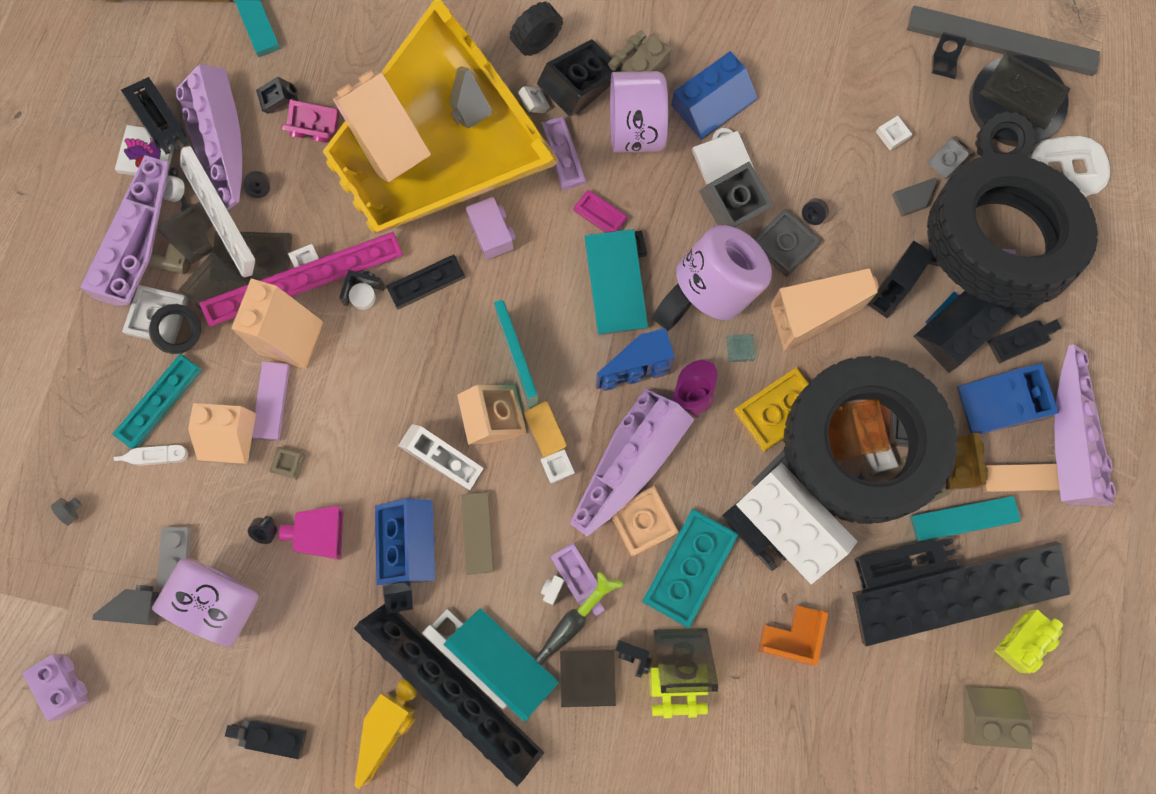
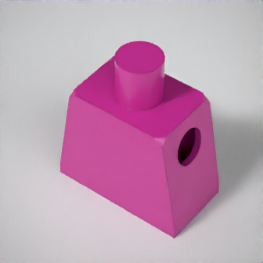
[279,506,344,560]

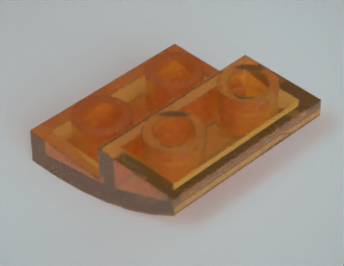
[828,399,890,461]

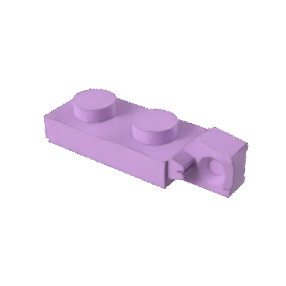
[550,543,605,617]

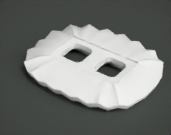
[1028,136,1110,197]

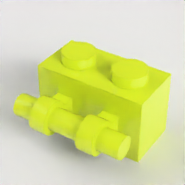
[994,610,1064,674]
[649,666,708,719]

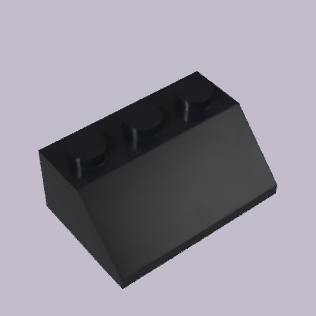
[913,291,1013,373]

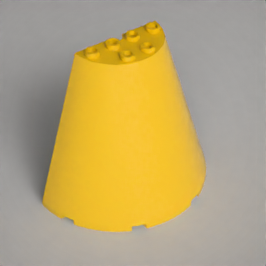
[323,0,558,234]

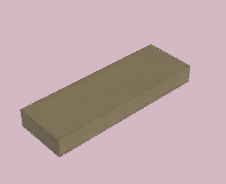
[461,492,494,575]

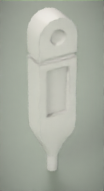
[114,445,188,466]

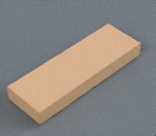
[983,464,1060,493]

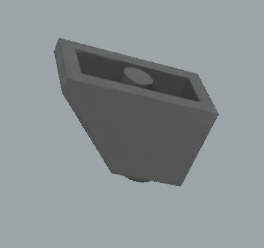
[449,66,493,128]
[92,585,160,626]

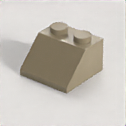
[963,686,1032,749]

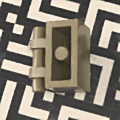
[608,30,671,72]

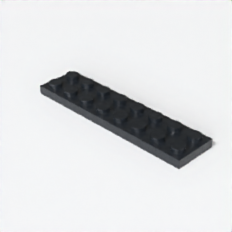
[852,541,1070,647]
[354,604,545,787]

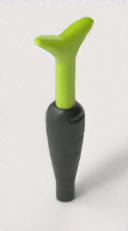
[534,572,623,665]

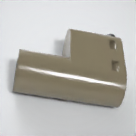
[147,241,193,274]

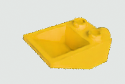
[355,679,418,789]

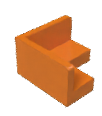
[758,605,828,666]

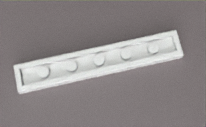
[180,146,255,277]

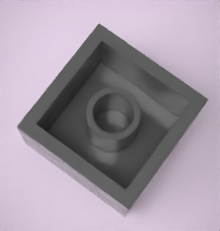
[699,161,774,227]

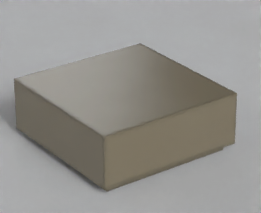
[269,447,304,480]

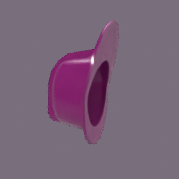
[673,360,718,418]

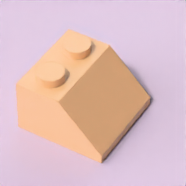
[457,385,527,445]
[188,403,256,464]

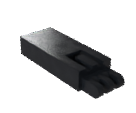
[121,77,189,155]
[854,538,960,590]

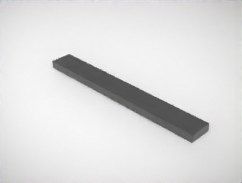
[907,5,1100,76]

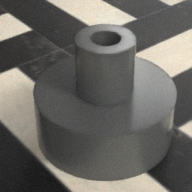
[51,498,82,525]

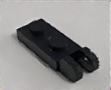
[721,499,787,571]

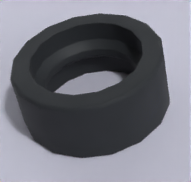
[652,283,692,331]
[149,304,202,354]

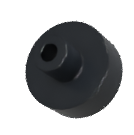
[244,171,270,198]
[802,198,829,225]
[247,516,277,544]

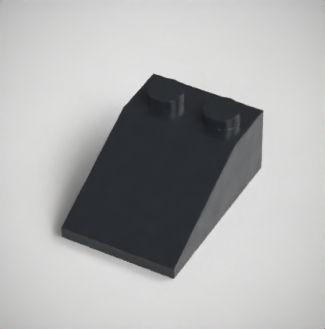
[537,39,622,117]

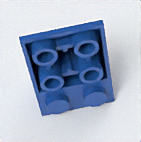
[595,328,675,391]
[957,364,1059,435]

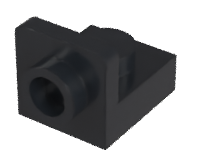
[256,77,299,114]
[383,581,413,614]
[614,640,652,678]

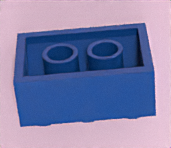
[671,51,758,140]
[375,498,436,585]

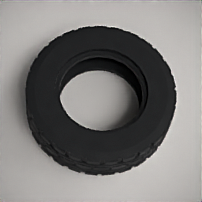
[927,153,1098,307]
[783,356,958,524]

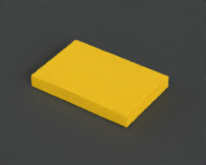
[733,367,809,452]

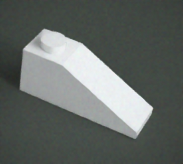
[398,424,483,490]

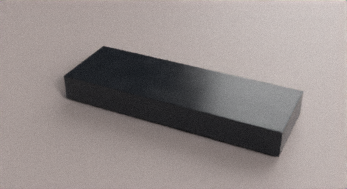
[386,254,465,310]

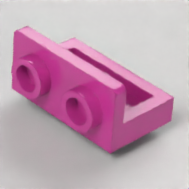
[282,100,340,143]

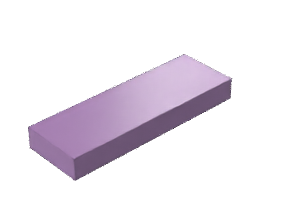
[541,116,586,191]
[252,362,290,441]

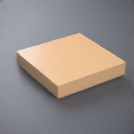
[611,486,679,557]

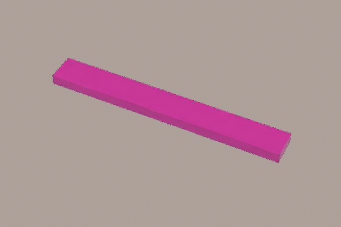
[199,231,403,327]

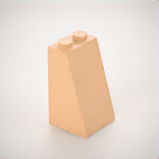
[333,70,431,182]
[771,268,878,352]
[231,279,324,369]

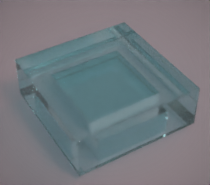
[726,335,755,362]

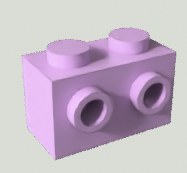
[465,197,516,260]
[22,654,89,722]

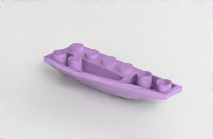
[176,64,242,211]
[80,155,169,306]
[1054,344,1116,506]
[570,389,694,536]

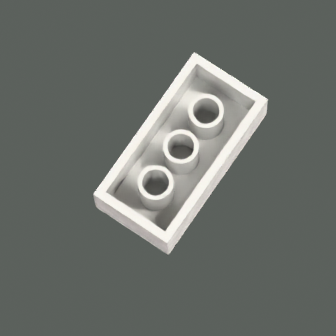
[736,462,857,584]

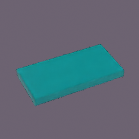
[584,229,648,335]
[494,299,539,409]
[642,508,739,629]
[443,608,559,722]

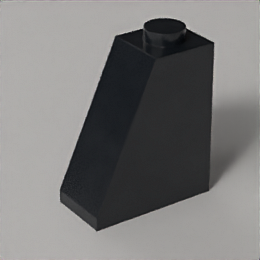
[867,240,934,318]

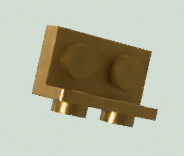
[946,433,989,490]

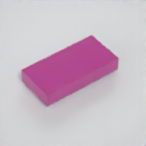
[573,190,628,233]

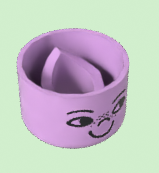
[610,71,668,153]
[676,225,772,320]
[152,558,259,647]

